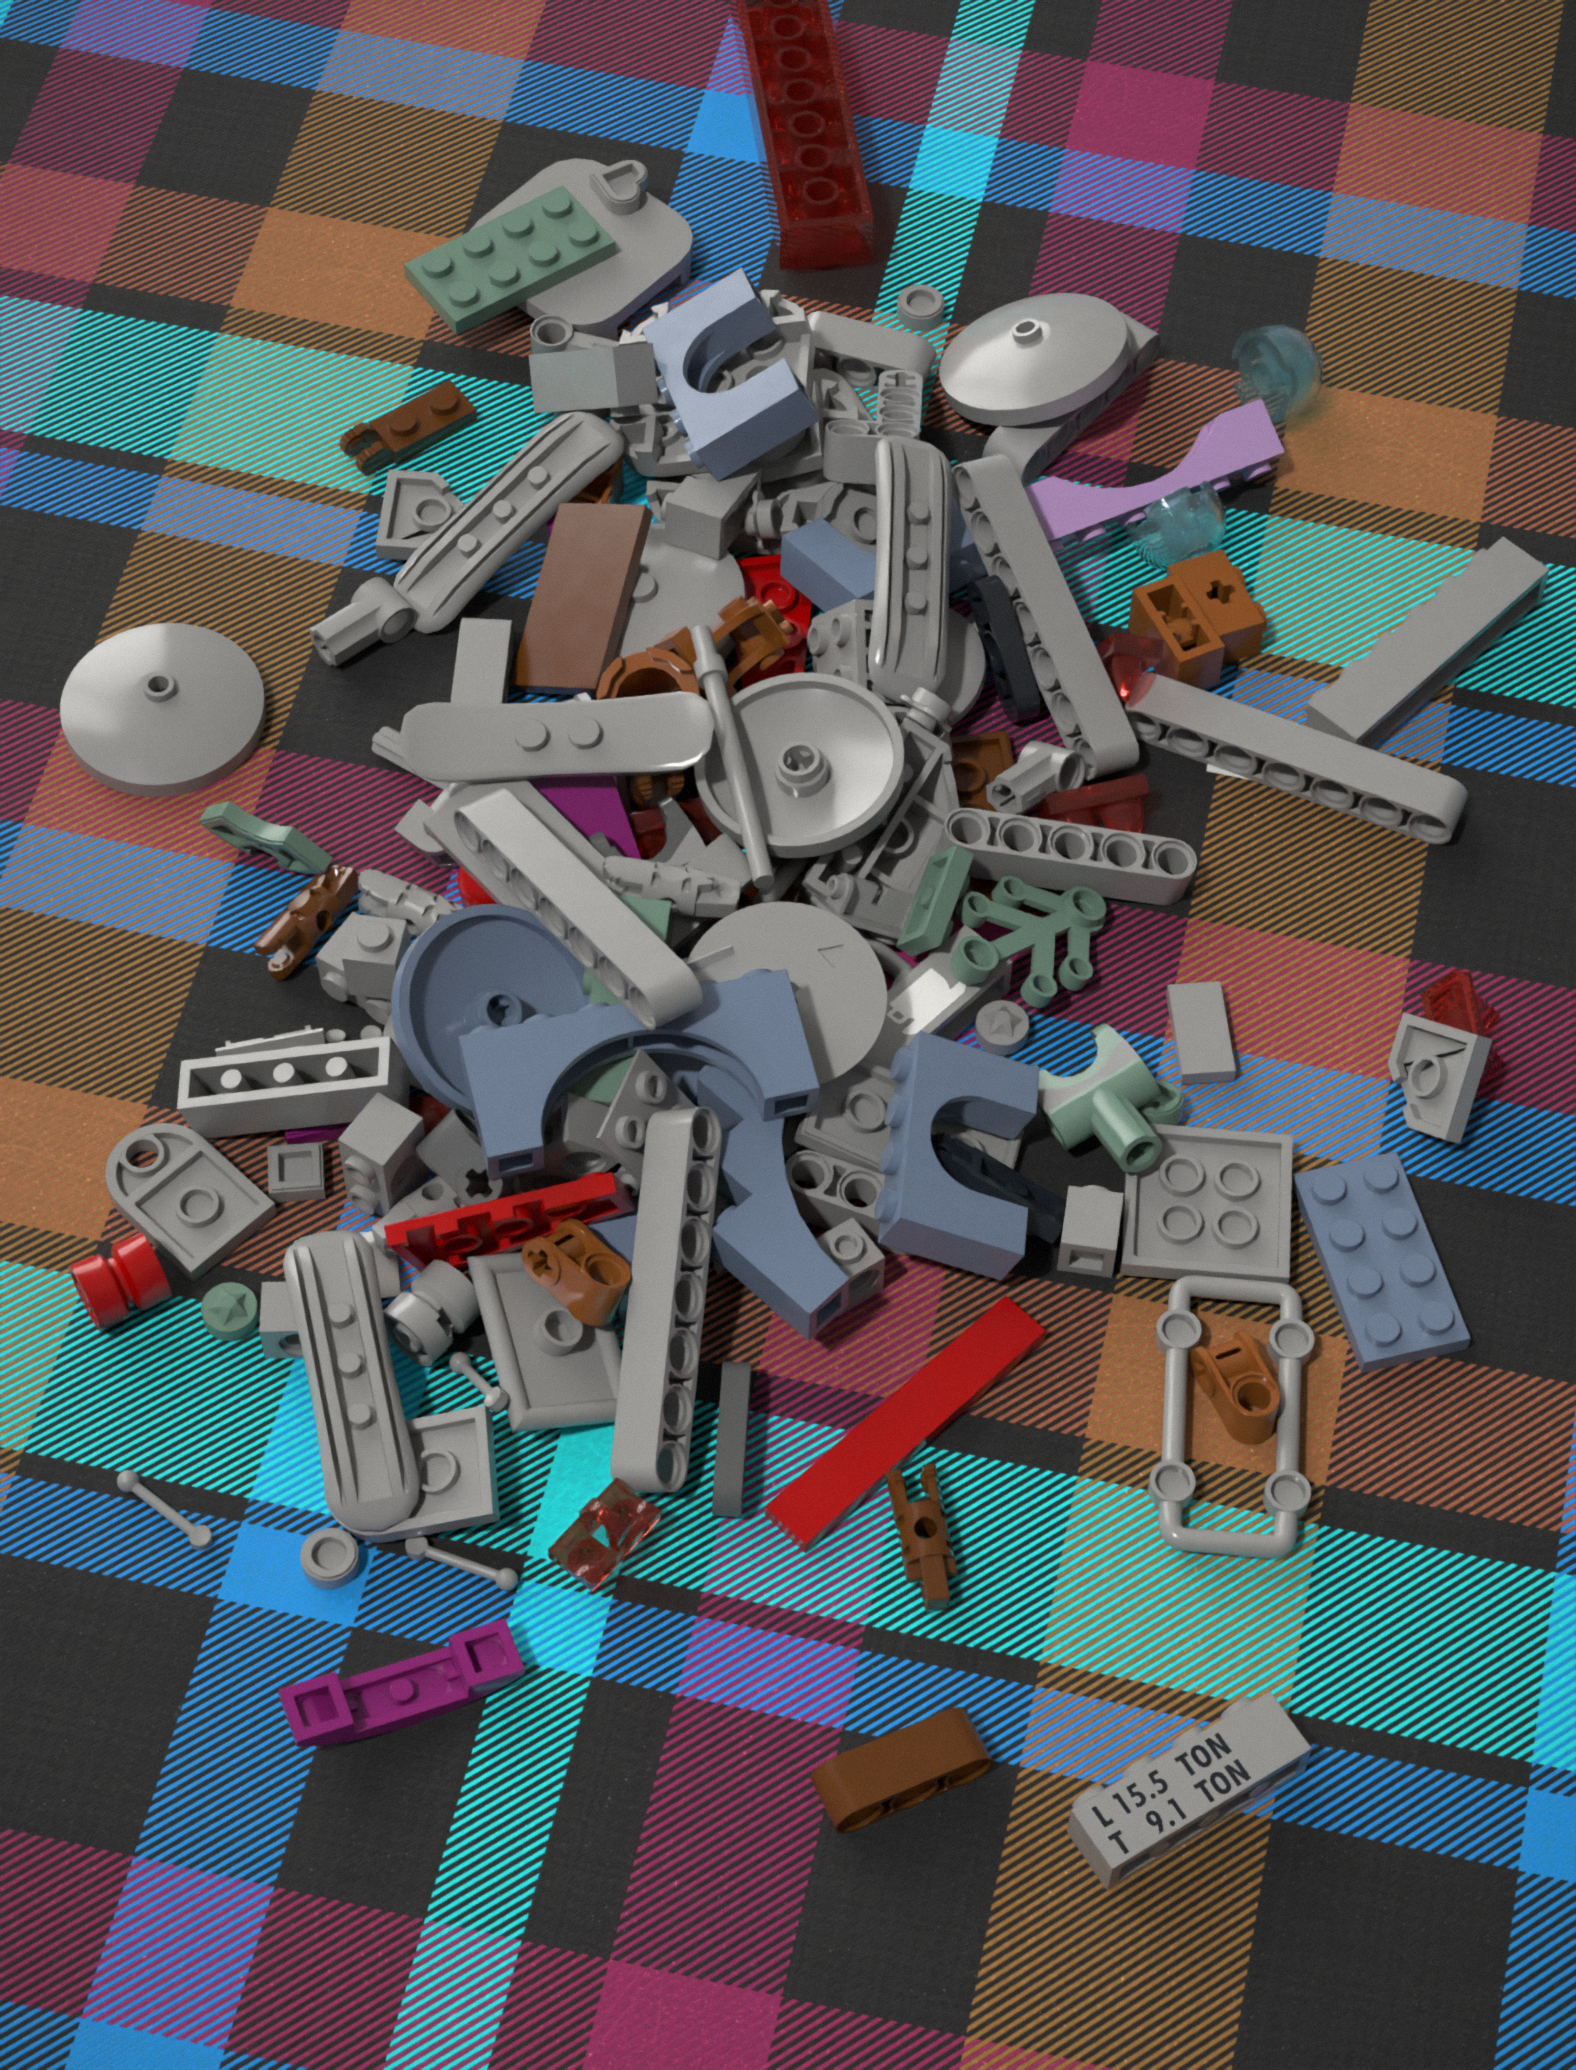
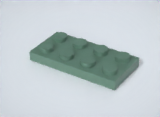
[404,185,616,335]

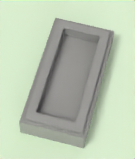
[1166,981,1236,1084]

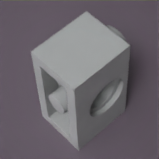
[338,1092,430,1217]

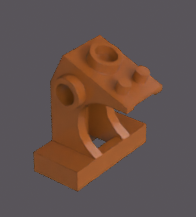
[654,595,794,700]

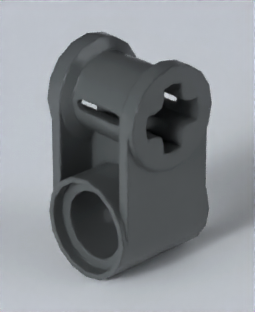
[416,1107,523,1206]

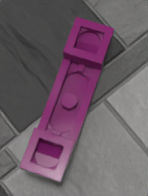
[278,1618,525,1747]

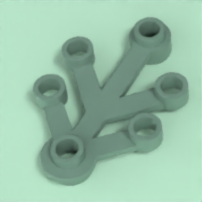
[950,875,1106,1008]

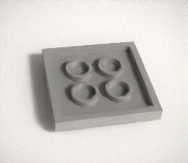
[1120,1123,1293,1284]

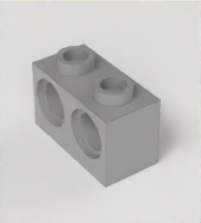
[520,1092,619,1193]

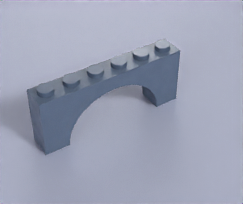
[459,969,820,1180]

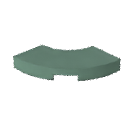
[199,801,332,874]

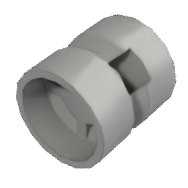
[383,1259,481,1367]

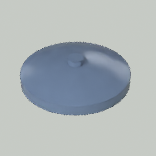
[391,904,590,1118]

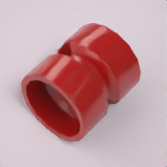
[68,1232,172,1332]

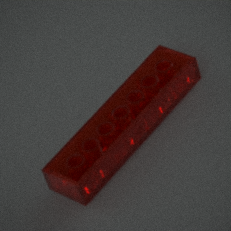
[730,0,874,270]

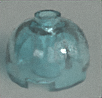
[1232,324,1323,424]
[1124,481,1227,571]

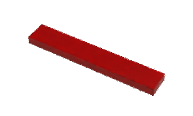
[765,1295,1046,1553]

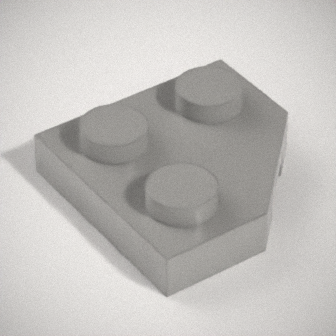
[375,470,466,560]
[1387,1012,1492,1144]

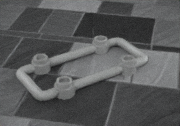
[1148,1275,1314,1558]

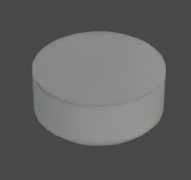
[897,284,944,331]
[300,1528,360,1589]

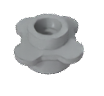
[744,490,783,550]
[899,687,953,734]

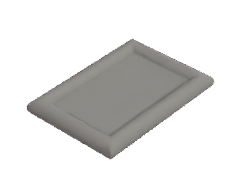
[467,1252,622,1433]

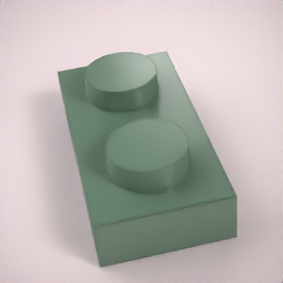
[896,844,974,957]

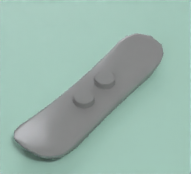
[393,411,624,634]
[868,434,954,704]
[399,691,715,784]
[283,1229,420,1531]

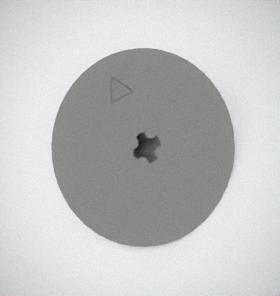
[687,902,887,1085]

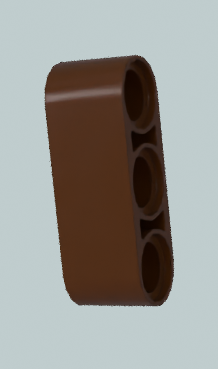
[810,1707,993,1834]

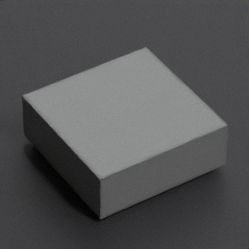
[267,1142,326,1203]

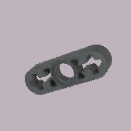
[712,1361,752,1517]

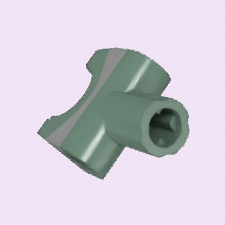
[1033,1023,1163,1173]

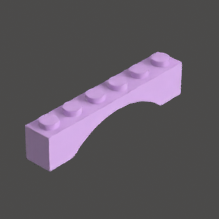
[1024,399,1285,555]

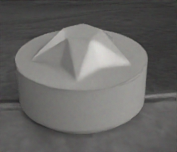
[975,1000,1029,1055]

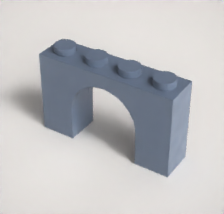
[642,267,821,481]
[780,495,988,612]
[874,1031,1040,1281]

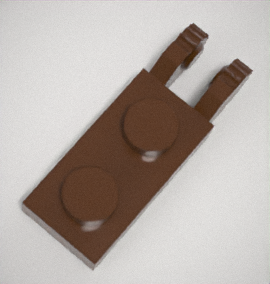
[338,380,478,475]

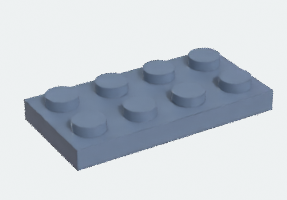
[1292,1151,1471,1373]

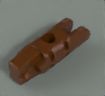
[628,771,684,812]
[253,864,358,981]
[885,1463,958,1612]

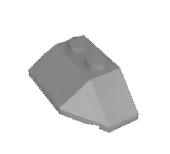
[802,717,960,903]

